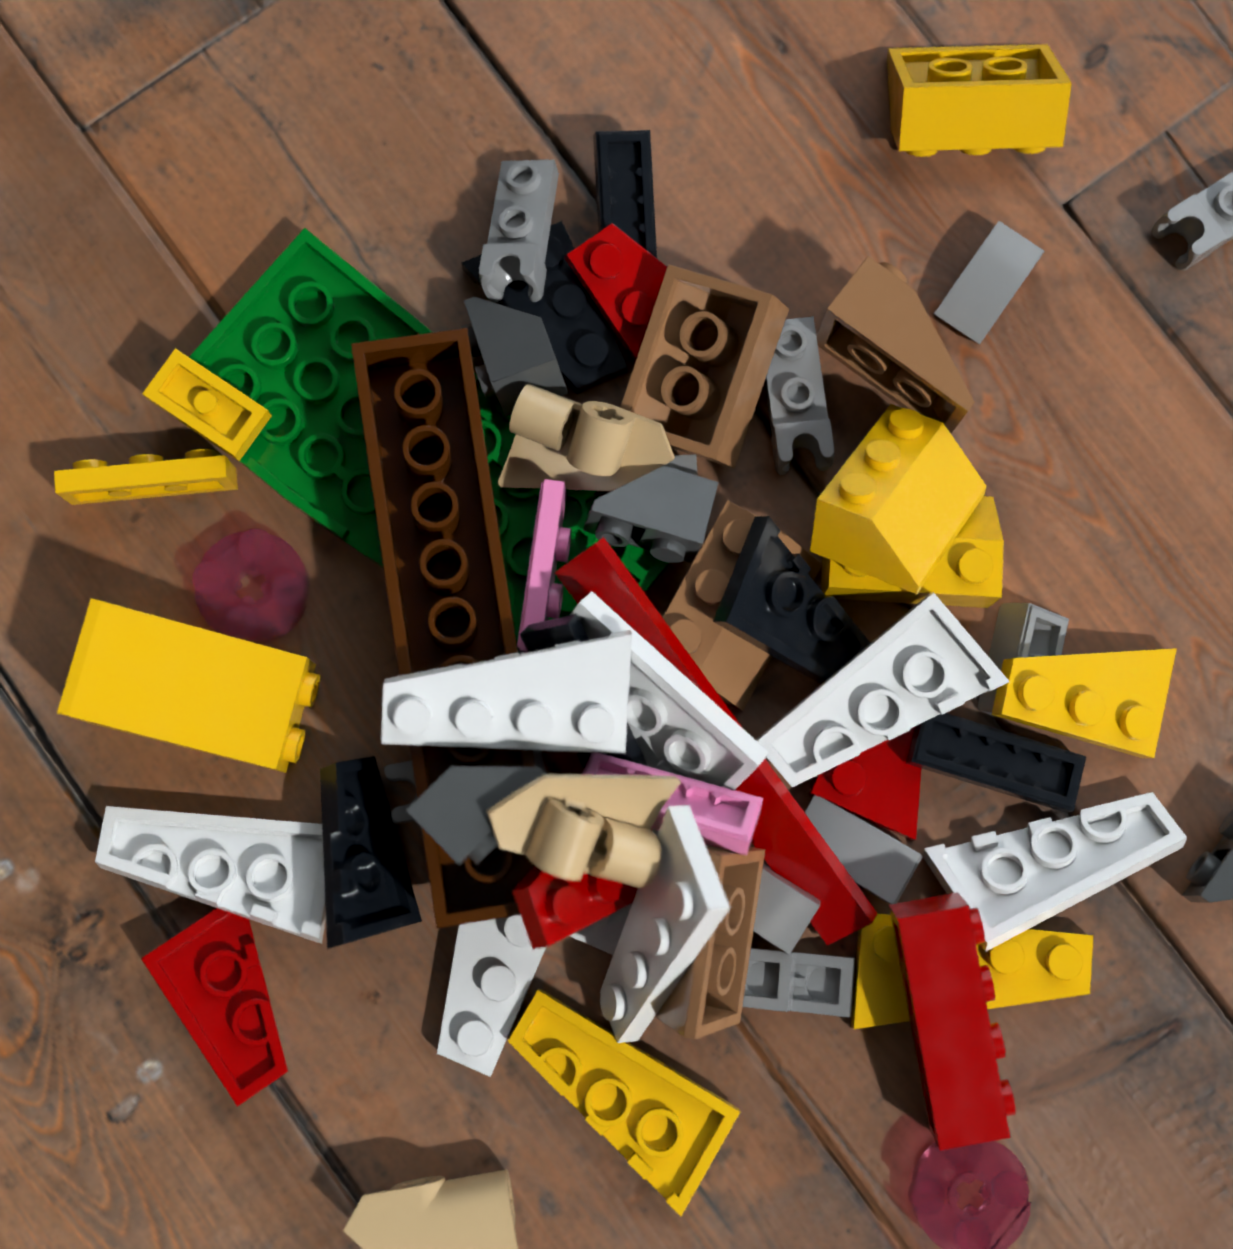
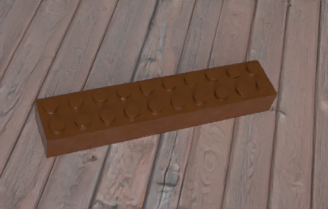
[351,328,535,929]

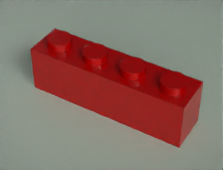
[889,892,1016,1151]

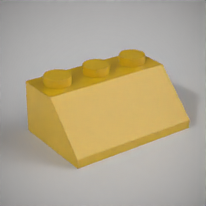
[887,44,1072,157]
[810,404,986,594]
[821,496,1004,608]

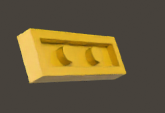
[54,449,238,505]

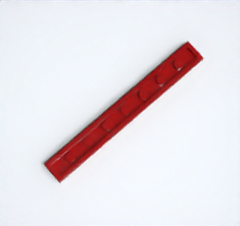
[554,537,878,946]

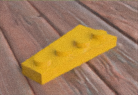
[851,914,1094,1029]
[508,988,740,1216]

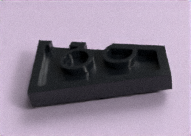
[461,221,628,394]
[713,516,870,684]
[320,756,422,949]

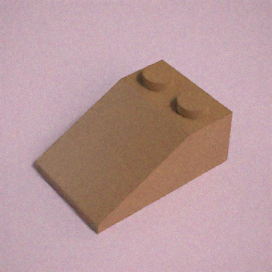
[817,256,975,434]

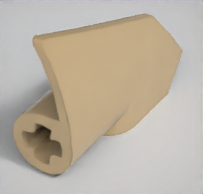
[498,384,675,491]
[486,775,681,888]
[343,1170,518,1249]

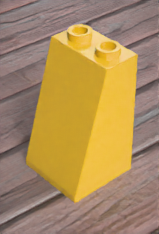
[57,598,320,773]

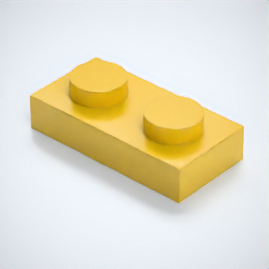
[142,348,272,461]

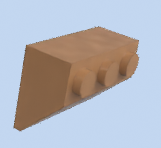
[620,264,789,469]
[663,500,822,712]
[655,844,765,1040]

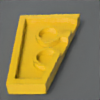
[991,648,1177,758]

